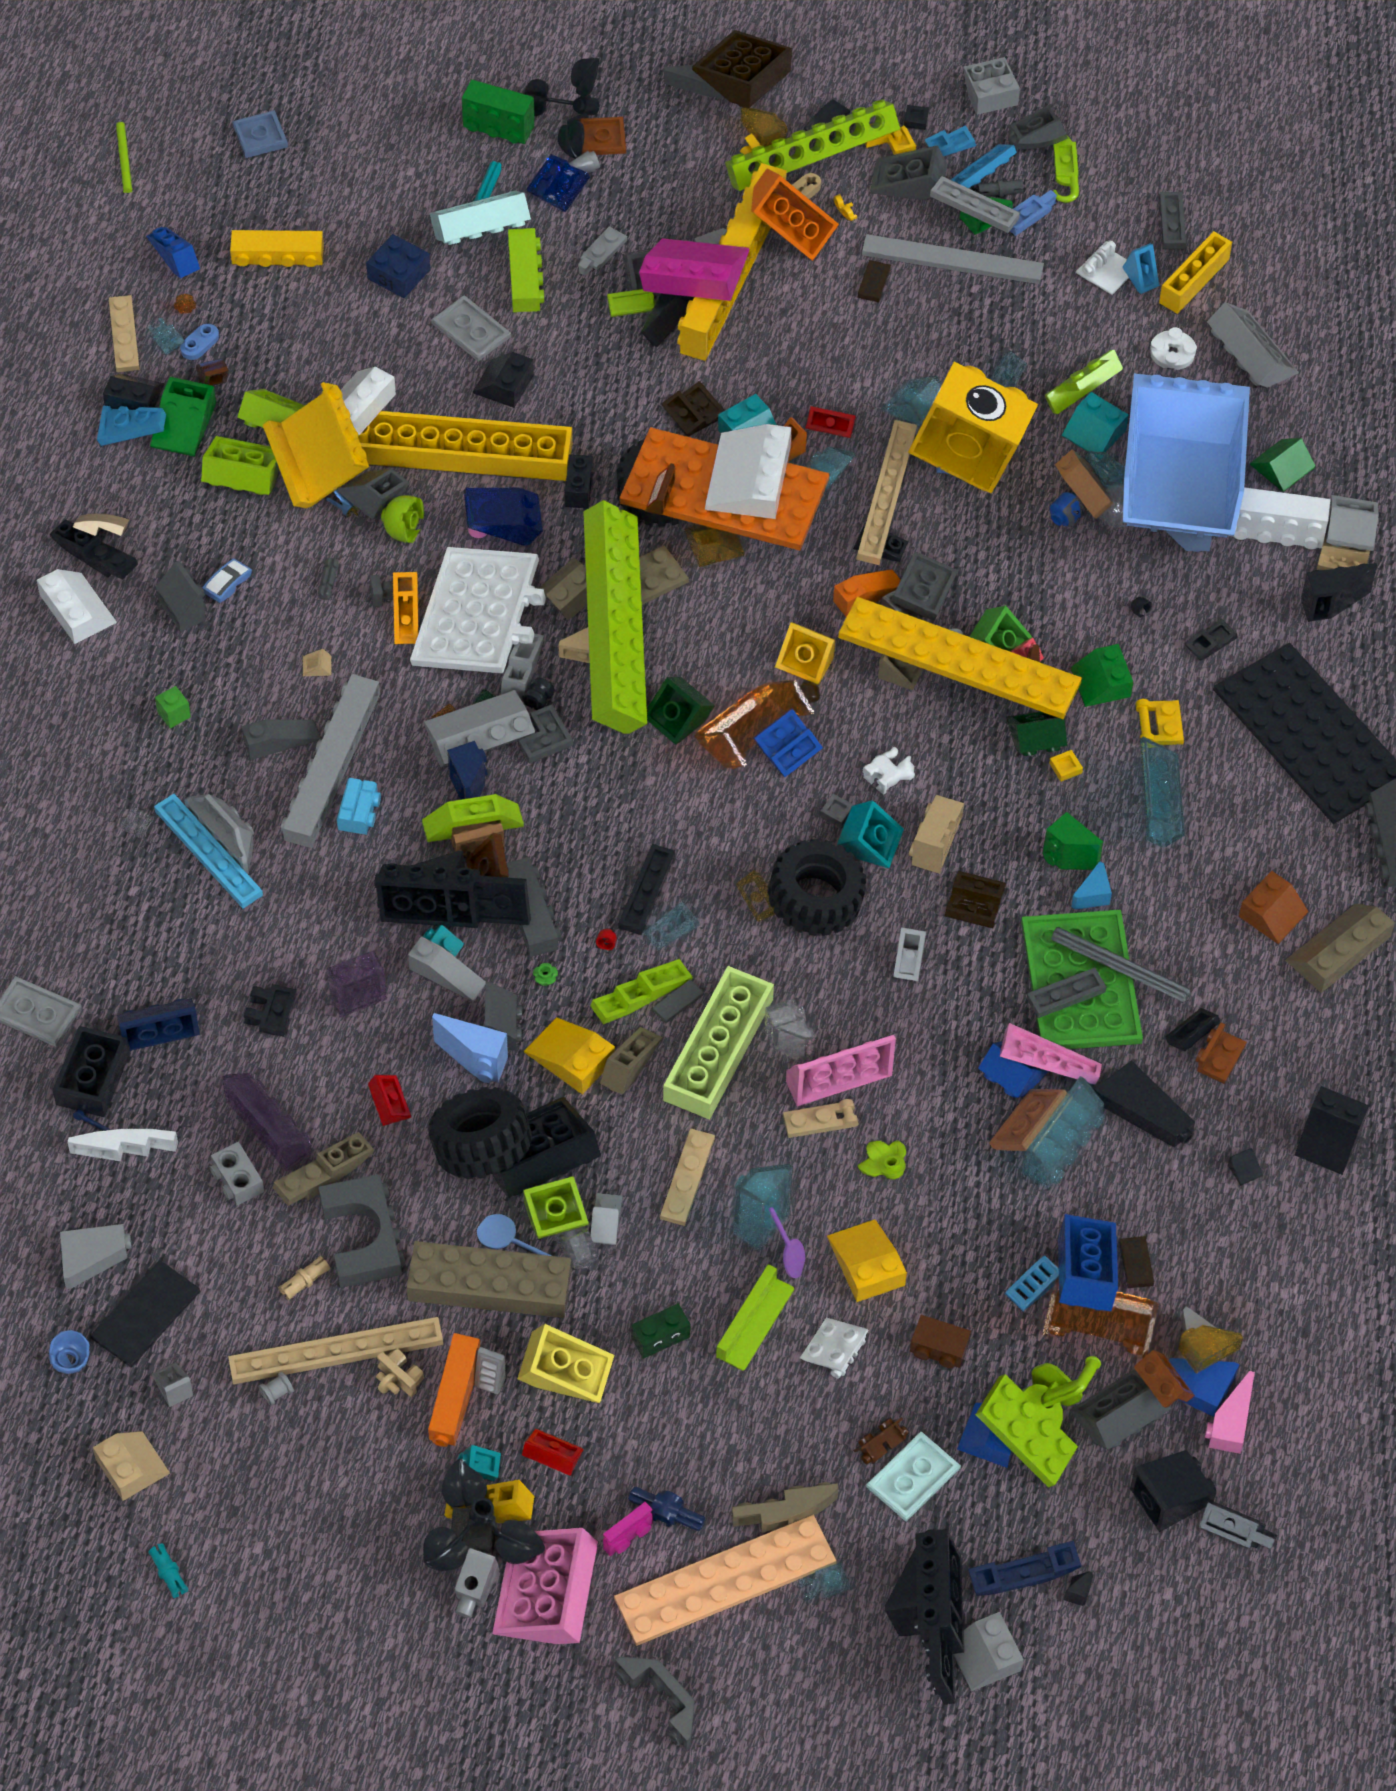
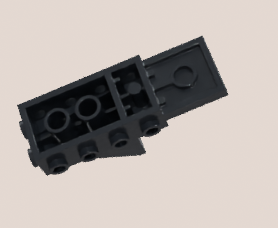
[374,851,531,928]
[885,1529,964,1705]

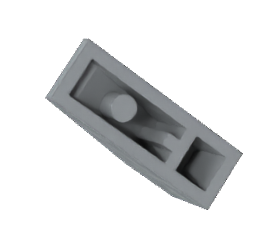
[408,936,486,1002]

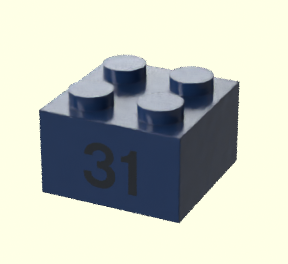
[366,234,431,298]

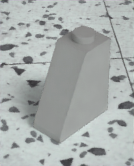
[60,1224,132,1289]

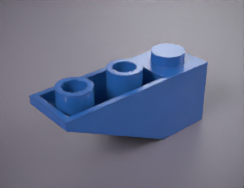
[146,227,200,278]

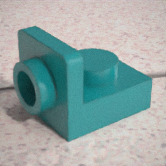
[457,1445,501,1481]

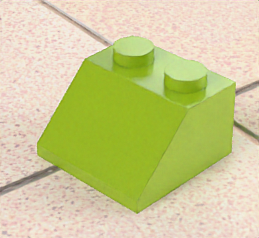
[523,1176,589,1239]

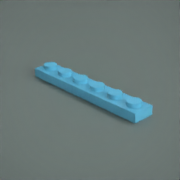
[154,794,263,909]

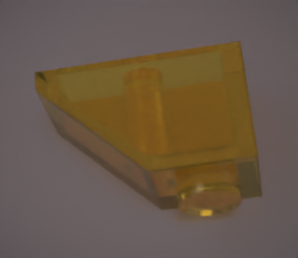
[741,108,787,147]
[1178,1325,1243,1374]

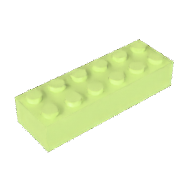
[663,966,774,1120]

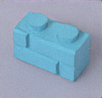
[337,778,381,835]

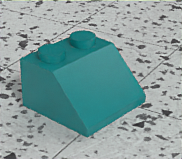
[1062,392,1129,459]
[718,394,777,433]
[837,800,904,868]

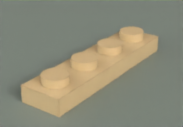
[109,295,140,372]
[660,1128,715,1226]

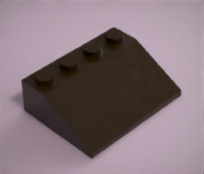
[692,30,792,108]

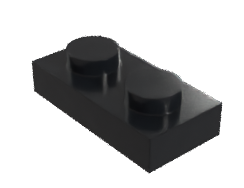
[1165,1008,1220,1052]

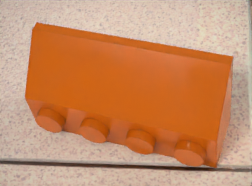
[751,168,839,261]

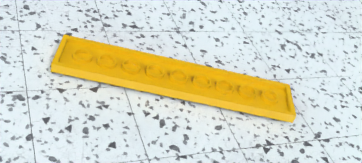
[838,597,1082,720]

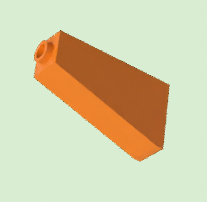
[428,1333,480,1447]

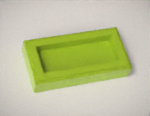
[607,289,655,317]

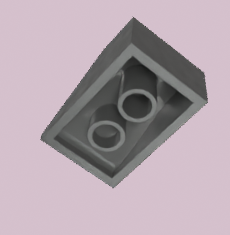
[870,145,948,200]

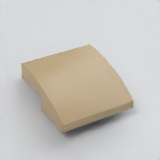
[73,514,129,536]
[1317,534,1370,570]

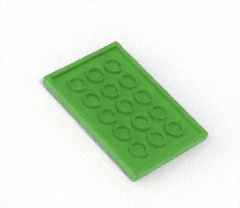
[1021,910,1143,1049]

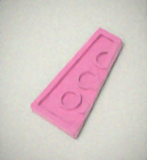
[1000,1023,1102,1085]

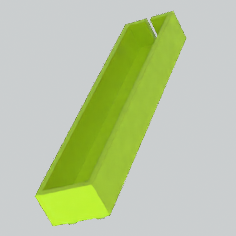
[583,500,647,734]

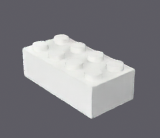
[1228,487,1330,549]

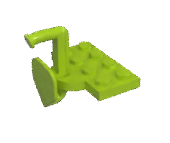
[975,1356,1101,1488]

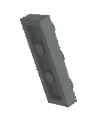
[1159,192,1186,249]
[1027,968,1107,1018]

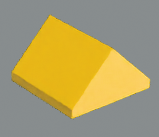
[775,622,835,685]

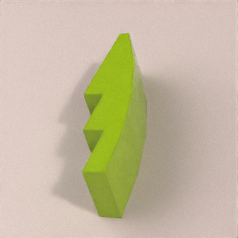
[590,959,693,1024]

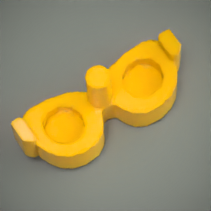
[833,194,857,221]

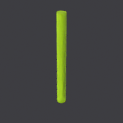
[116,122,132,193]

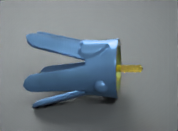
[326,484,359,518]

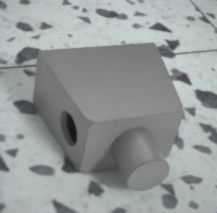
[455,1548,499,1618]

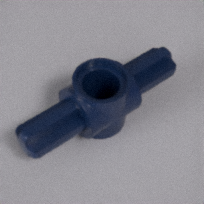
[628,1487,705,1531]

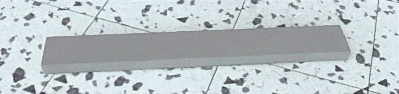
[862,234,1044,284]

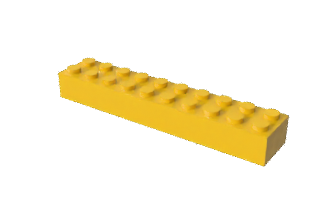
[677,163,787,361]
[358,411,573,481]

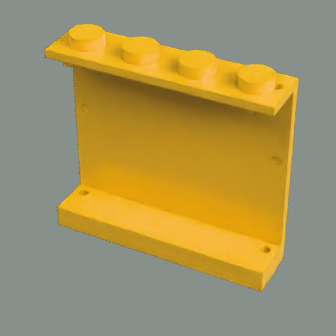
[263,382,369,508]

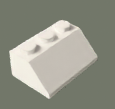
[341,367,396,436]
[37,569,117,644]

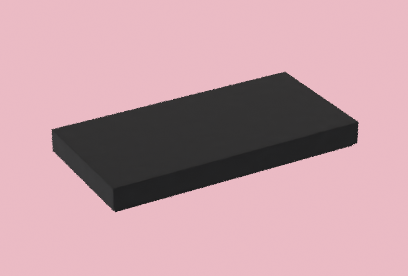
[90,1260,200,1368]

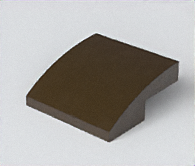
[661,381,725,436]
[945,871,1006,929]

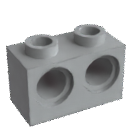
[210,1141,264,1206]

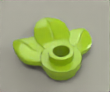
[858,1140,906,1179]

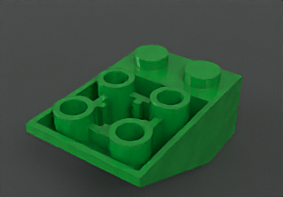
[150,377,216,457]

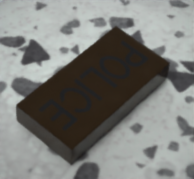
[857,260,891,302]
[1119,1236,1154,1288]

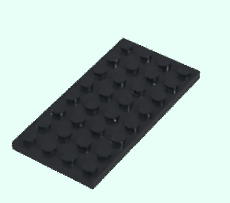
[1213,642,1396,824]

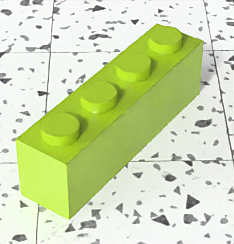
[508,228,544,312]

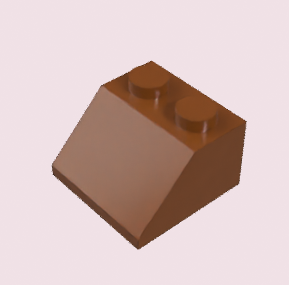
[1238,871,1308,944]

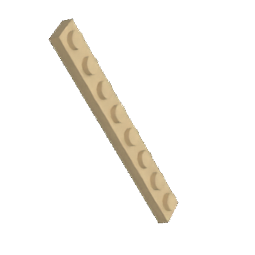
[856,420,917,565]
[228,1317,443,1385]

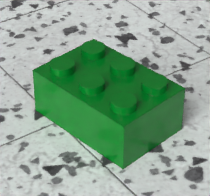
[462,79,534,144]

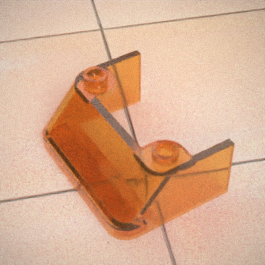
[694,680,815,769]
[1042,1279,1159,1358]

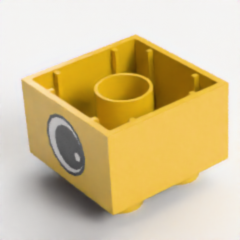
[908,362,1038,493]

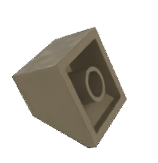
[538,557,587,620]

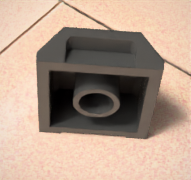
[1008,104,1068,149]

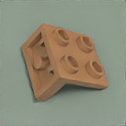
[450,821,504,857]

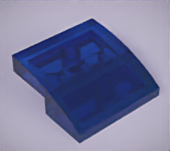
[526,154,590,212]

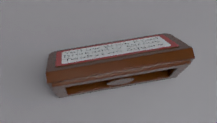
[646,463,676,515]

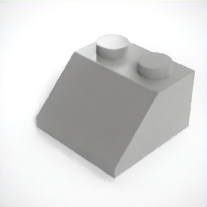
[954,1612,1024,1691]

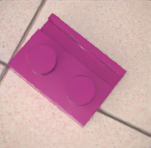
[603,1502,652,1556]

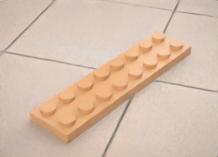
[614,1515,836,1646]

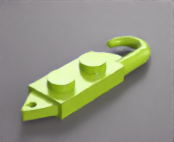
[1053,136,1079,203]

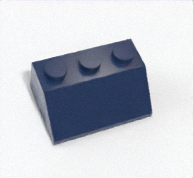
[117,998,200,1051]

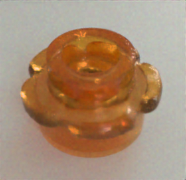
[174,294,196,314]

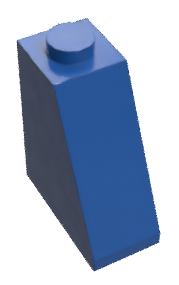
[1169,1358,1240,1417]

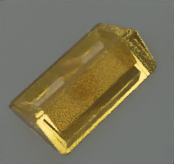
[736,870,775,922]

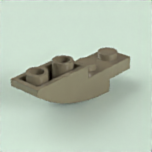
[273,1132,374,1206]
[731,1482,839,1533]

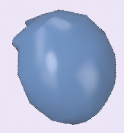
[49,1330,90,1374]

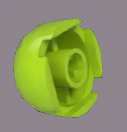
[381,495,424,543]

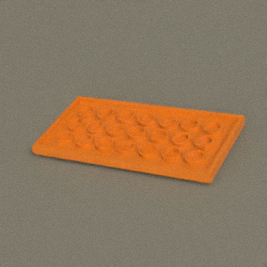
[619,427,829,551]

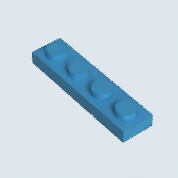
[950,144,1017,188]

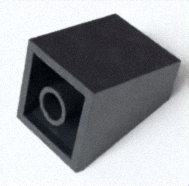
[1295,1086,1369,1175]
[1130,1450,1216,1532]

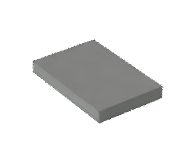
[431,295,511,361]
[0,976,82,1047]

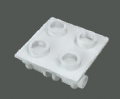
[1076,241,1129,295]
[800,1317,868,1378]

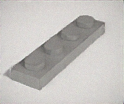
[930,176,1020,233]

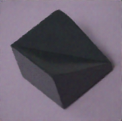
[1064,1571,1093,1606]

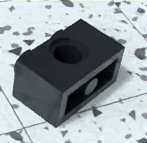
[565,454,593,509]

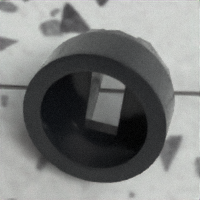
[1131,597,1152,618]

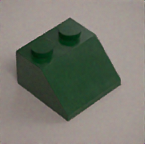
[647,677,715,745]
[1006,711,1068,756]

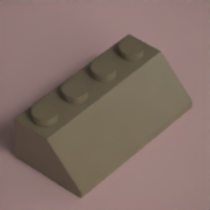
[1285,904,1395,993]

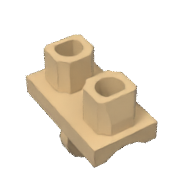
[376,1348,424,1397]

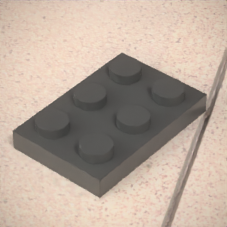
[891,551,958,621]

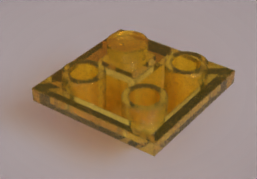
[684,525,744,567]

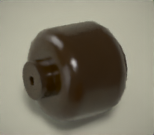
[796,681,820,703]

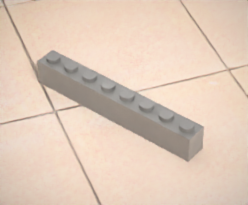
[281,674,380,848]

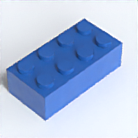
[1058,1214,1118,1312]

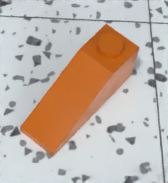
[833,569,901,617]

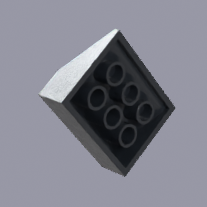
[492,1097,601,1198]

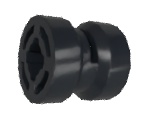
[522,677,555,710]

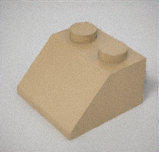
[93,1431,170,1501]

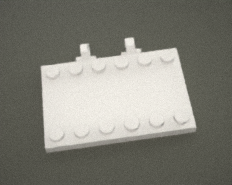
[410,547,546,673]

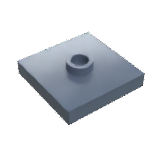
[232,110,288,158]

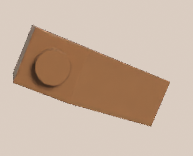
[1055,449,1113,519]

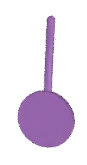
[769,1207,805,1278]

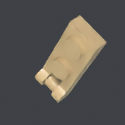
[783,1099,859,1138]

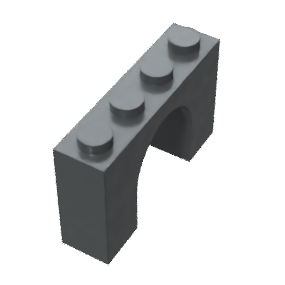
[318,1174,406,1288]

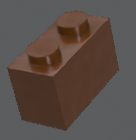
[910,1315,971,1368]

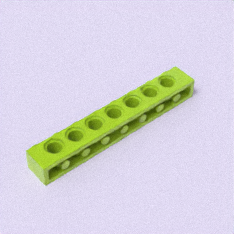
[725,99,900,191]

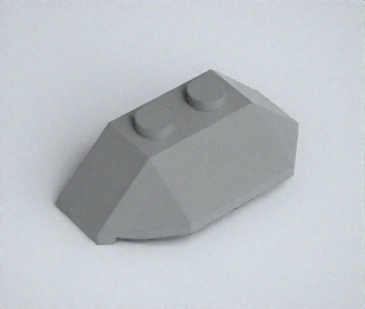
[184,794,254,874]

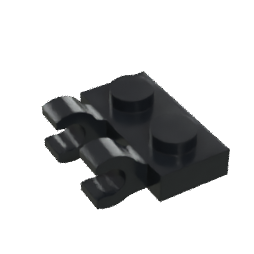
[244,984,297,1037]

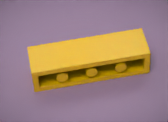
[230,230,324,267]
[1159,231,1232,314]

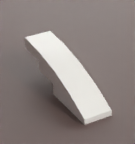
[67,1129,178,1161]

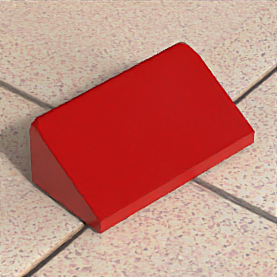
[805,406,857,438]
[368,1075,412,1126]
[522,1429,584,1476]

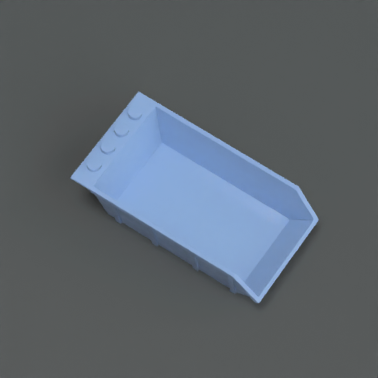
[1123,373,1250,538]

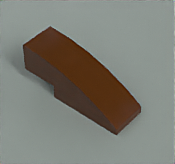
[196,358,228,386]

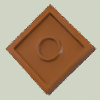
[579,117,626,155]

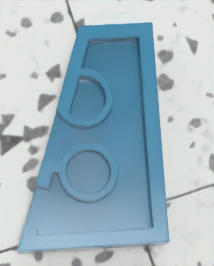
[97,406,166,446]

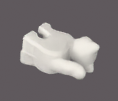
[863,747,915,795]

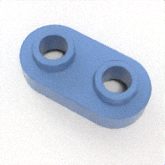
[180,324,219,360]

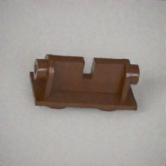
[853,1417,909,1465]

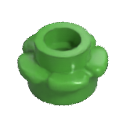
[533,963,558,986]

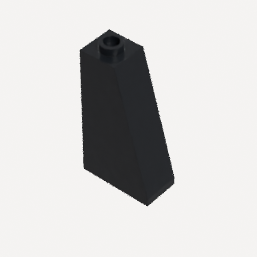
[1092,1060,1195,1147]

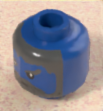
[1050,492,1085,527]

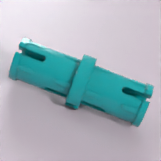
[148,1543,189,1598]

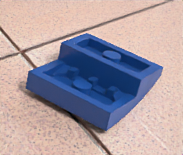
[753,709,823,777]

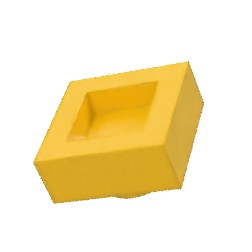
[1049,750,1083,782]

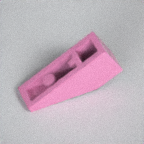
[1205,1371,1255,1454]

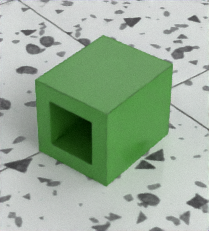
[155,686,191,728]

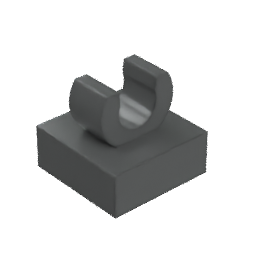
[370,575,393,607]

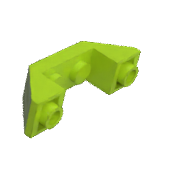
[422,794,524,842]

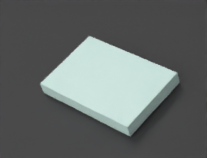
[866,1432,961,1521]

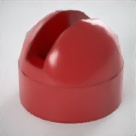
[596,928,617,950]

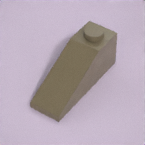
[600,1027,663,1094]

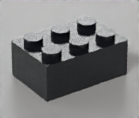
[53,1026,130,1117]

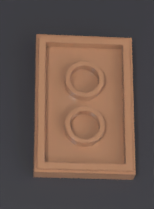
[989,1089,1069,1151]

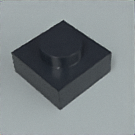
[904,105,929,130]

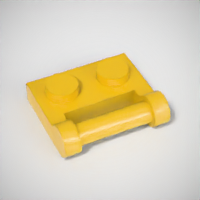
[1135,699,1184,746]

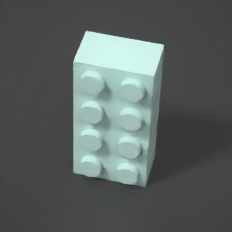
[430,191,531,245]

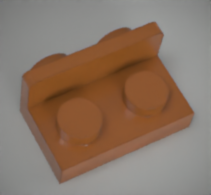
[1196,1023,1247,1084]
[1134,1350,1195,1408]

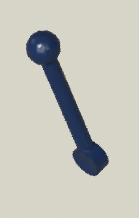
[73,1109,111,1131]

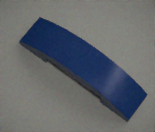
[968,1541,1081,1596]

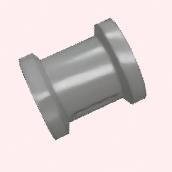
[258,1371,294,1406]

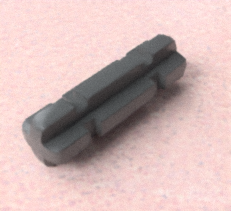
[318,557,339,600]

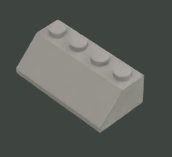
[1207,302,1299,388]
[424,690,535,767]

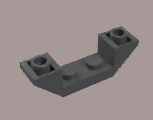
[615,1657,695,1750]

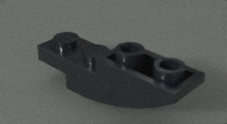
[50,519,138,580]

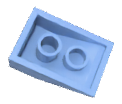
[432,1013,508,1083]

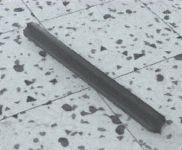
[1052,927,1191,1002]

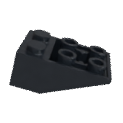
[1301,563,1377,622]

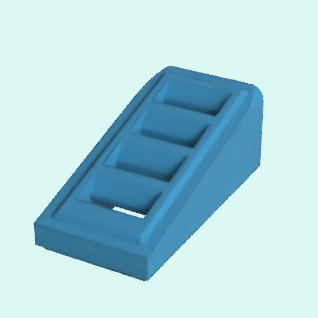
[1005,1256,1059,1311]

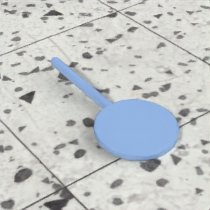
[477,1214,552,1256]

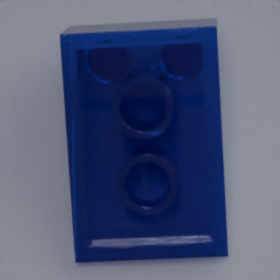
[464,487,543,546]

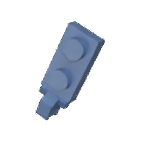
[1010,190,1057,236]

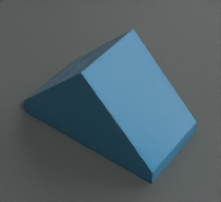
[1122,243,1160,294]
[1071,862,1112,910]

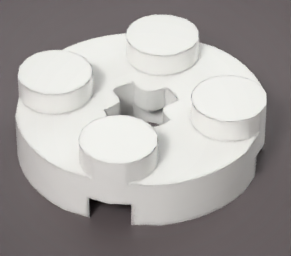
[1150,327,1197,370]

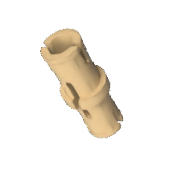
[278,1256,330,1301]

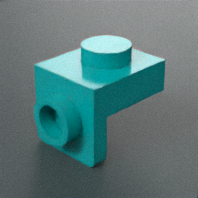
[422,925,464,957]

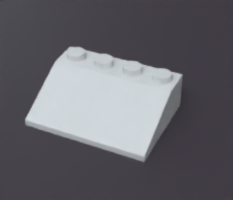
[705,424,791,519]

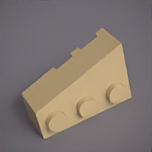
[909,795,964,874]

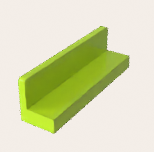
[716,1264,794,1371]

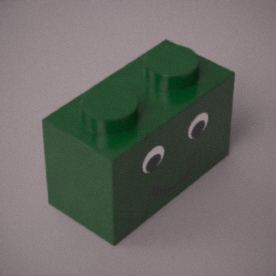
[631,1303,691,1359]

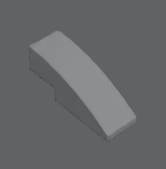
[501,634,544,699]

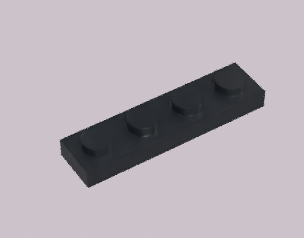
[618,844,675,935]

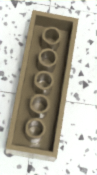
[407,1241,572,1318]

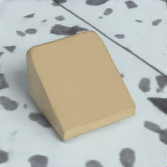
[303,649,331,676]

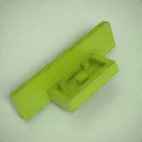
[1045,350,1123,414]

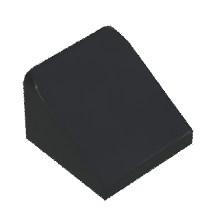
[1228,1148,1263,1186]

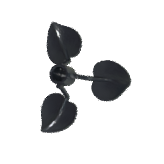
[524,58,600,159]
[423,1458,545,1571]

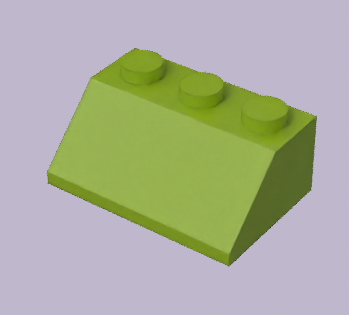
[237,389,305,432]
[201,436,279,495]

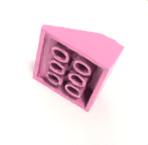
[786,1035,896,1106]
[492,1528,598,1644]

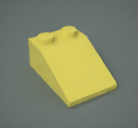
[517,1324,614,1403]

